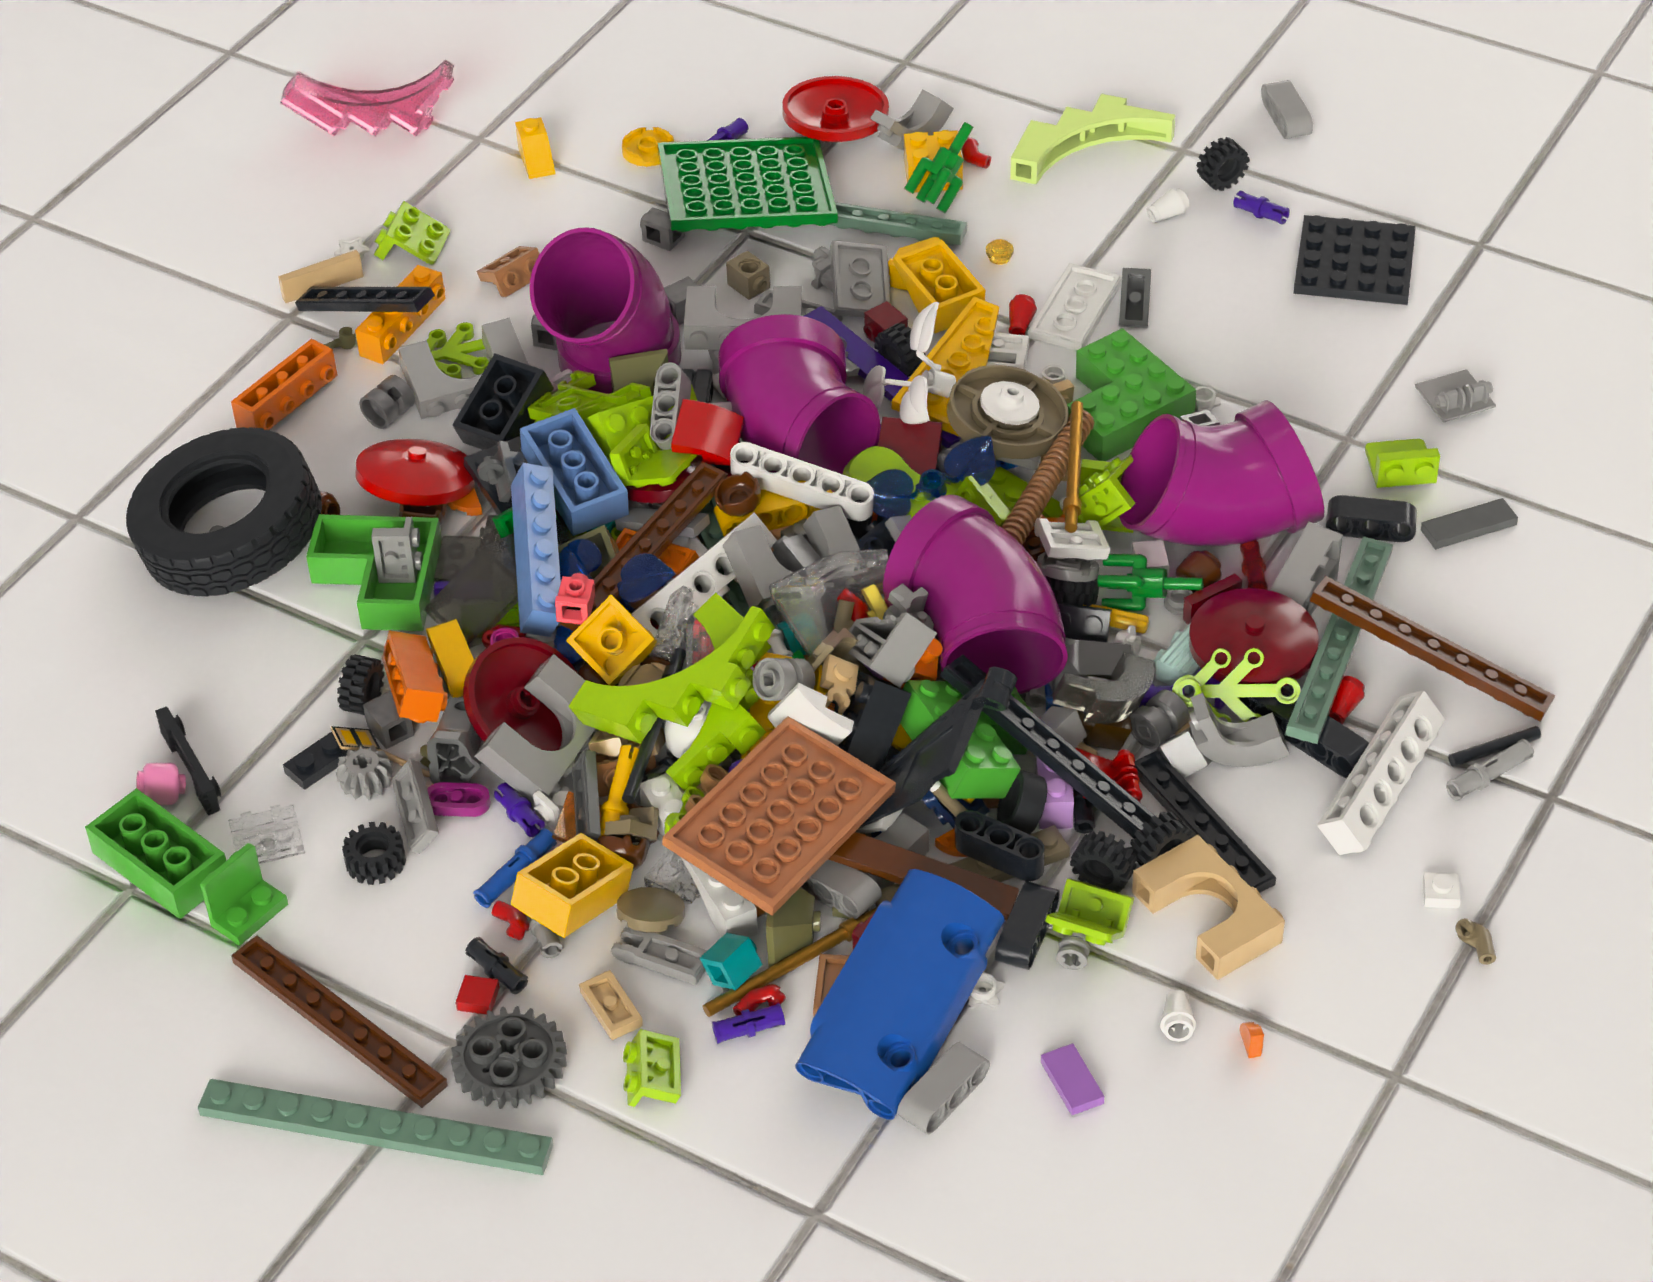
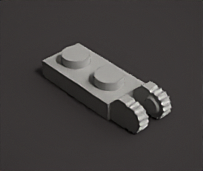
[611,927,707,985]

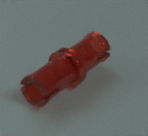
[1240,540,1268,590]

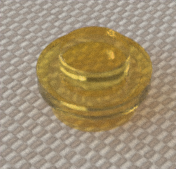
[986,239,1014,264]

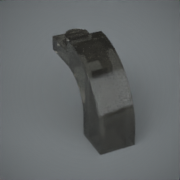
[1052,652,1155,724]

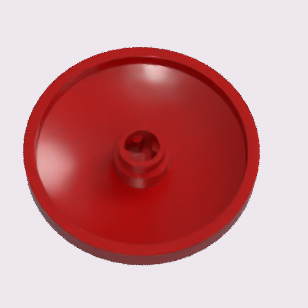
[782,76,889,142]
[355,439,475,506]

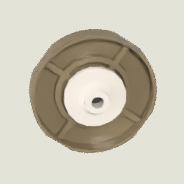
[947,365,1068,459]

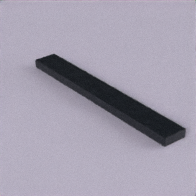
[940,655,1154,839]

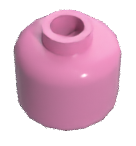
[136,763,186,805]

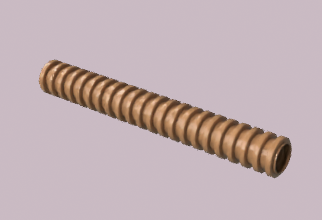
[1001,410,1095,546]

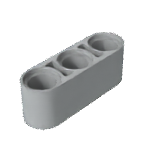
[1261,80,1313,139]
[650,362,691,450]
[801,860,882,919]
[897,1042,990,1134]

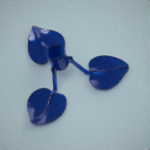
[866,436,996,519]
[554,539,675,667]

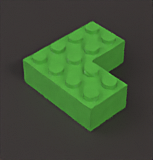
[1067,328,1196,461]
[306,514,443,631]
[900,680,1033,799]

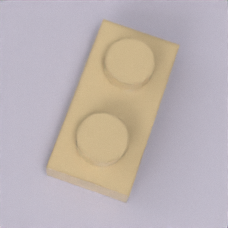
[579,970,643,1040]

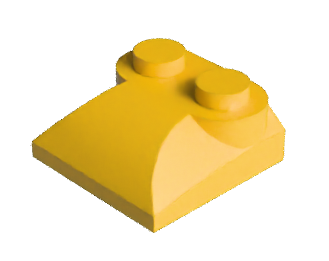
[566,595,657,686]

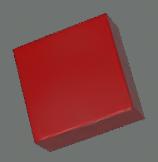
[456,975,500,1015]

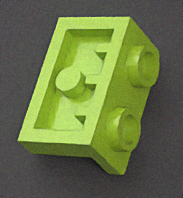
[954,475,1011,527]
[623,1029,681,1107]

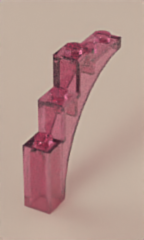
[280,59,454,136]

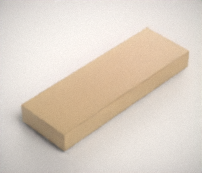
[278,250,364,303]

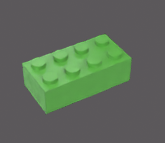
[85,788,226,919]

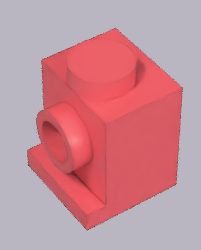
[555,573,595,625]

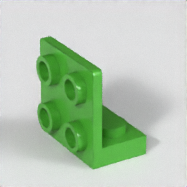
[200,843,288,946]

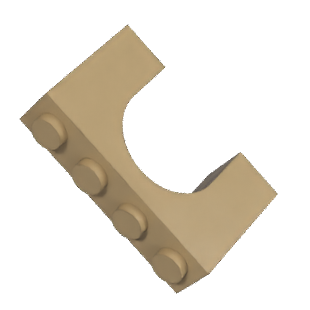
[1132,835,1285,980]

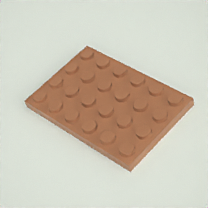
[662,716,896,916]

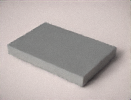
[830,241,891,318]

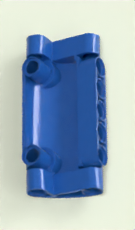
[795,869,1005,1120]

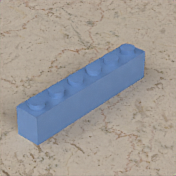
[511,462,561,637]

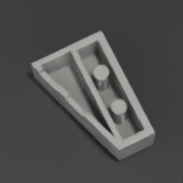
[1270,522,1343,615]
[849,612,937,688]

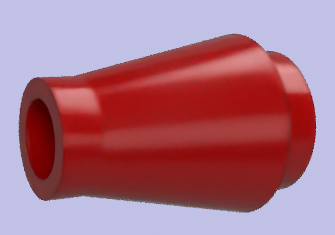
[1009,294,1037,335]
[1328,676,1365,724]

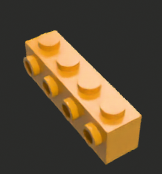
[355,265,446,364]

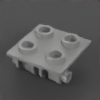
[1415,369,1496,422]

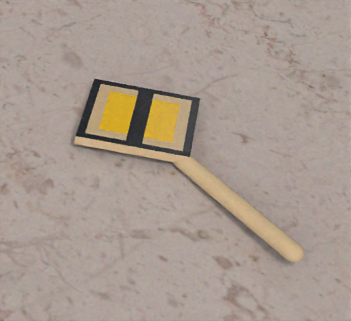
[331,726,430,777]

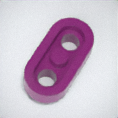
[427,782,491,817]

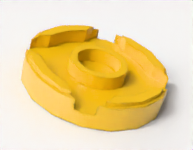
[622,127,674,167]

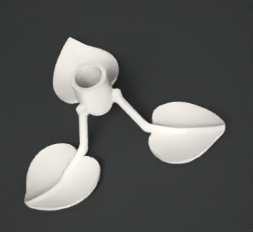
[863,302,956,425]

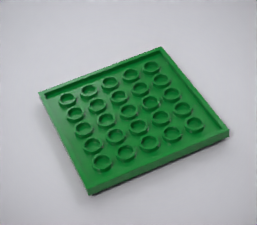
[658,137,838,232]

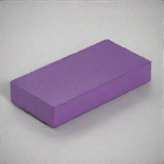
[1041,1043,1105,1116]

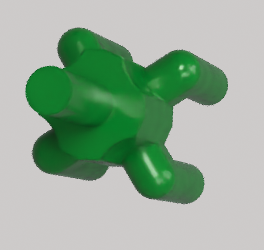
[904,122,974,214]
[1098,554,1204,611]

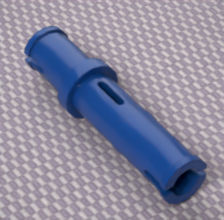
[473,828,557,908]

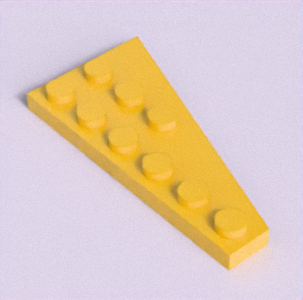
[891,297,999,437]

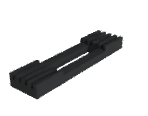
[155,706,222,816]

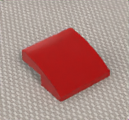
[671,399,744,466]

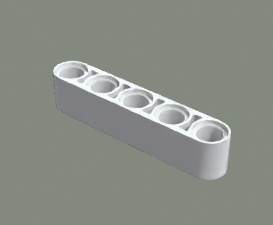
[730,442,874,521]

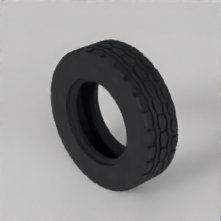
[126,427,322,597]

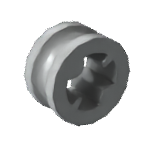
[1056,936,1090,970]

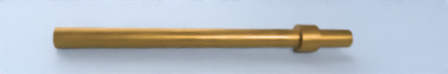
[1062,401,1083,533]
[703,908,877,1017]

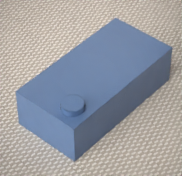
[520,408,629,536]

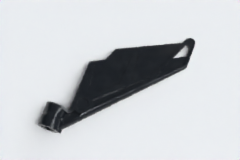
[857,667,1018,830]

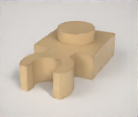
[820,654,859,714]

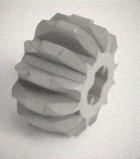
[336,745,393,800]

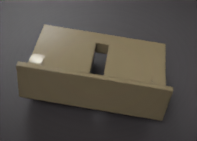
[807,627,859,672]

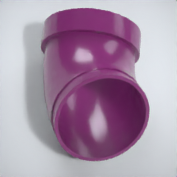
[530,227,682,394]
[718,314,880,492]
[1119,400,1325,546]
[883,495,1068,694]

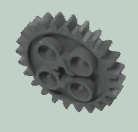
[451,1006,567,1109]

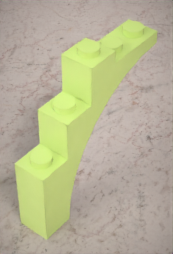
[1010,94,1175,184]

